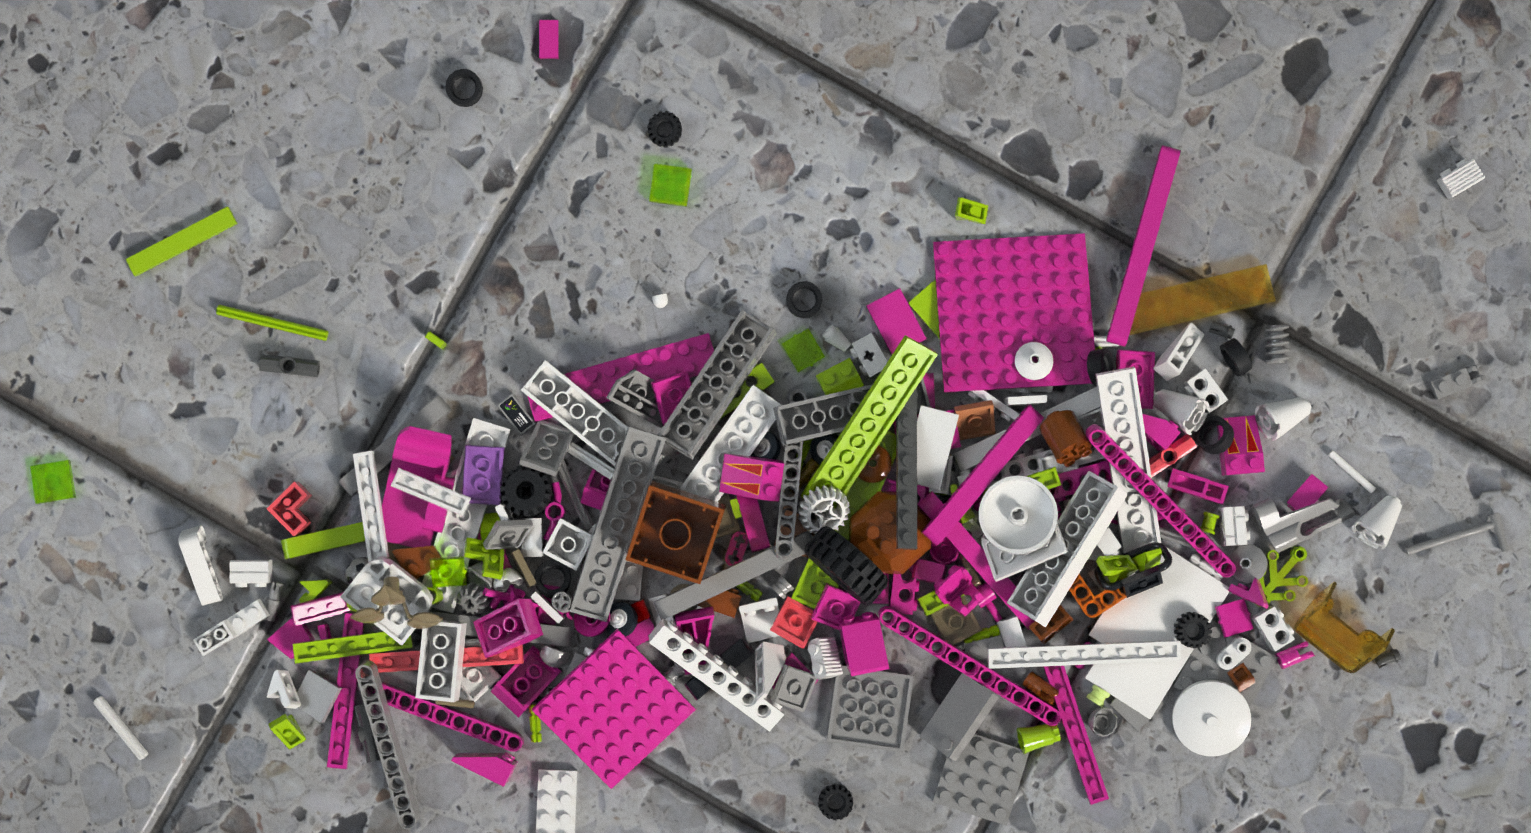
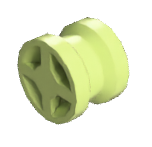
[1086,684,1110,707]

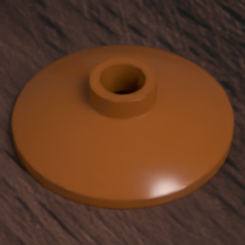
[858,445,892,483]

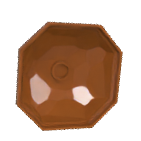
[849,491,931,574]

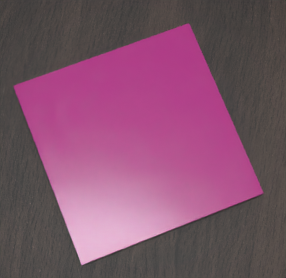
[933,233,1095,392]

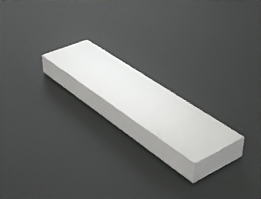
[391,468,471,516]

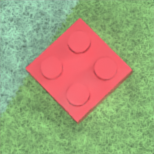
[770,596,817,649]

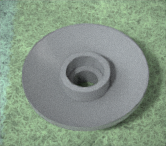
[1230,544,1268,583]

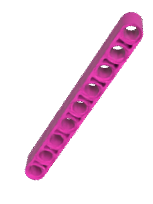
[921,404,1044,546]
[918,491,1035,630]
[372,681,524,752]

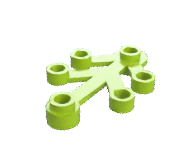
[1255,546,1308,607]

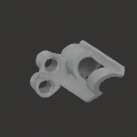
[1252,498,1355,553]

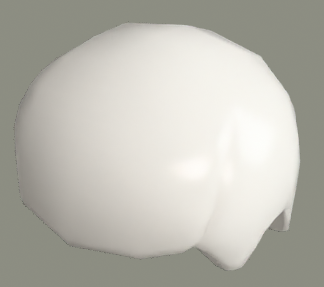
[493,568,524,592]

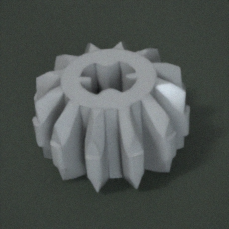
[457,582,491,616]

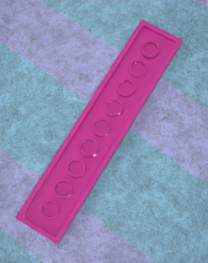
[528,333,714,422]

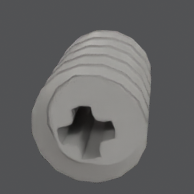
[1264,325,1290,364]

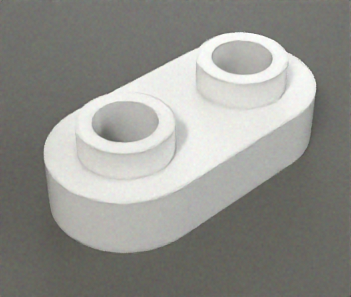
[1216,637,1251,670]

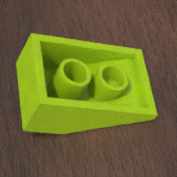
[815,358,864,395]

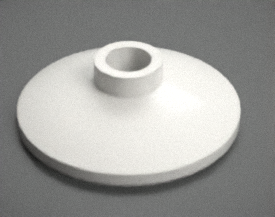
[1015,342,1053,380]

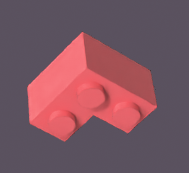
[267,481,312,536]

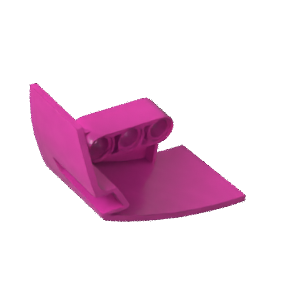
[382,426,455,548]

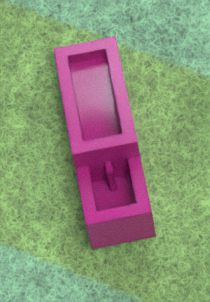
[1167,468,1229,505]
[736,495,771,553]

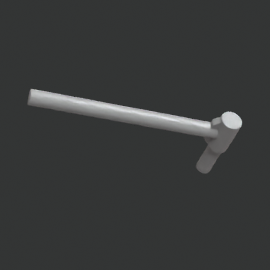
[1405,513,1509,555]

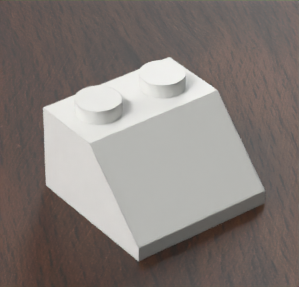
[542,518,593,571]

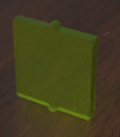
[782,328,825,373]
[429,556,467,587]

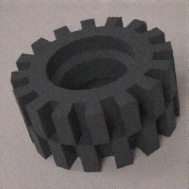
[647,111,682,148]
[1174,612,1212,648]
[818,784,853,821]

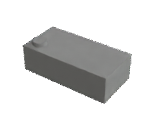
[919,673,999,762]

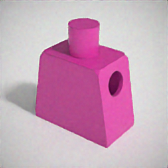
[267,618,315,659]

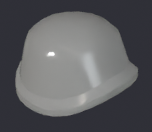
[467,562,494,589]

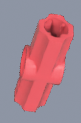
[1149,434,1197,477]

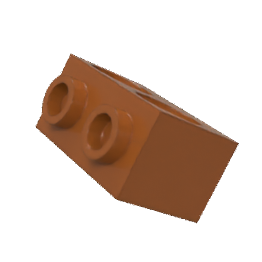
[1029,605,1073,645]

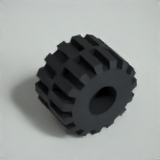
[500,465,553,518]

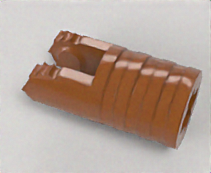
[1022,671,1059,705]

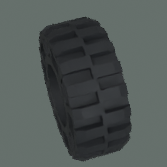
[804,526,888,606]

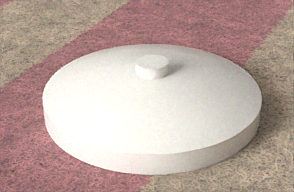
[979,476,1058,554]
[1172,680,1251,756]

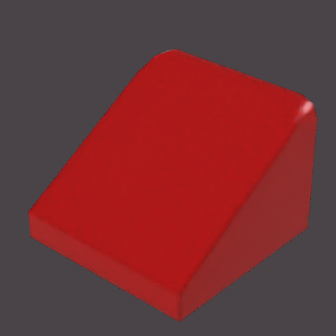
[631,599,651,623]

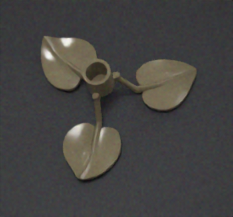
[350,577,443,629]

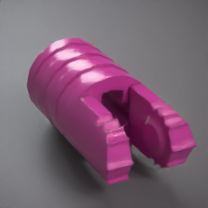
[1275,641,1315,669]

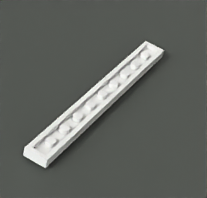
[987,640,1181,669]

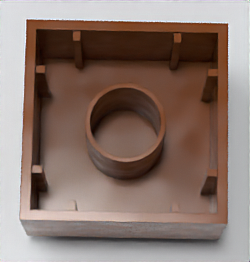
[625,481,726,584]

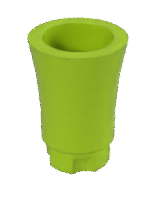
[1017,724,1061,754]

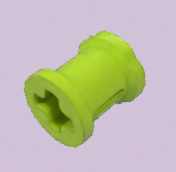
[1200,511,1220,535]

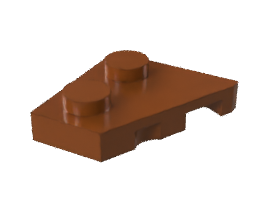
[392,546,445,579]

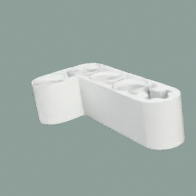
[178,525,223,606]

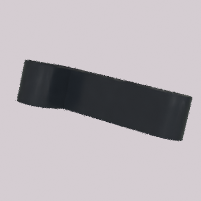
[684,637,755,701]

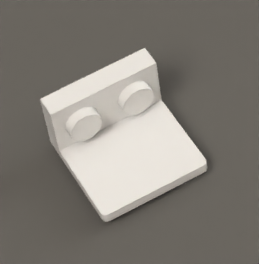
[739,597,779,643]

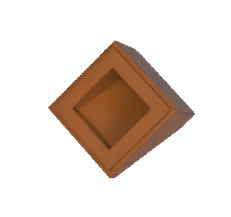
[1227,663,1255,692]

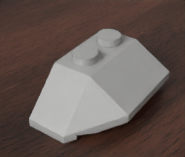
[606,369,663,428]

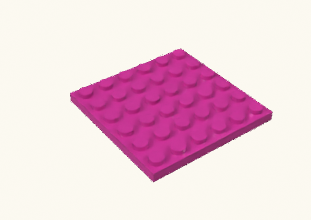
[532,629,696,789]

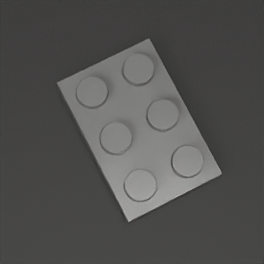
[519,420,574,477]

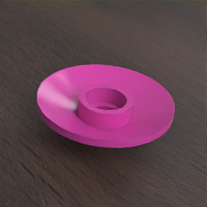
[574,612,610,637]

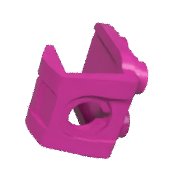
[934,565,984,617]

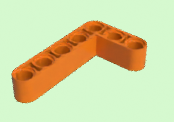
[1069,574,1127,618]

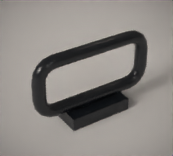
[1094,542,1173,598]

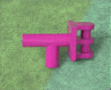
[483,584,526,609]

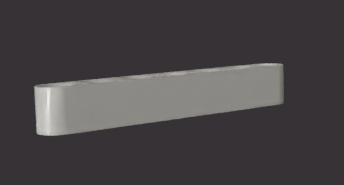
[339,396,452,497]

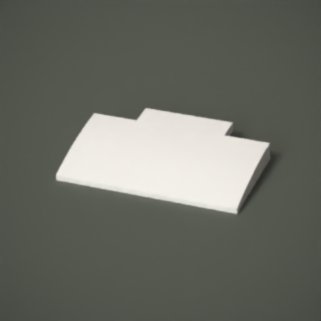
[1084,548,1229,719]

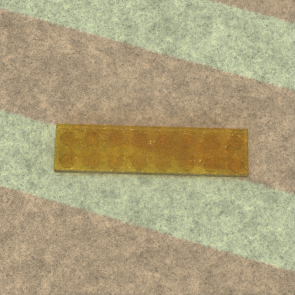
[1129,264,1275,336]

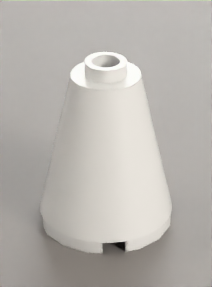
[1153,389,1209,435]
[1255,397,1311,441]
[1352,496,1402,549]

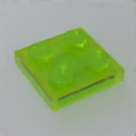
[649,164,692,207]
[30,460,76,504]

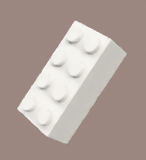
[415,620,467,702]

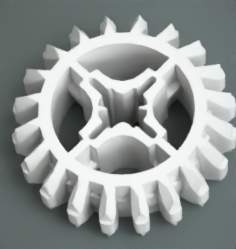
[798,485,850,534]

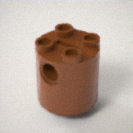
[1039,410,1092,467]

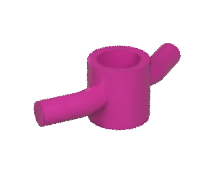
[543,482,566,541]
[971,581,1002,622]

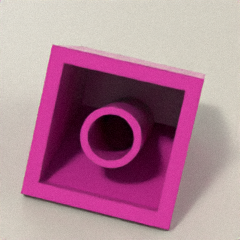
[838,612,889,676]

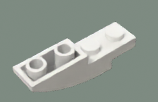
[193,599,270,656]

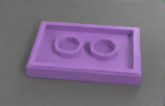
[462,445,505,505]

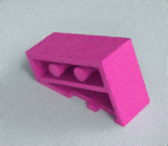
[675,607,714,675]

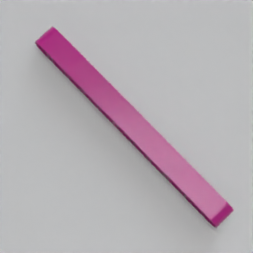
[1106,145,1181,347]
[1086,424,1236,578]
[878,606,1061,726]

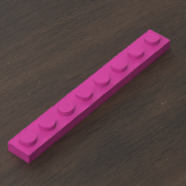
[327,613,365,769]
[1043,666,1109,805]

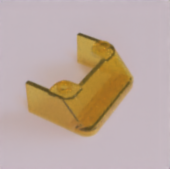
[1294,581,1395,673]

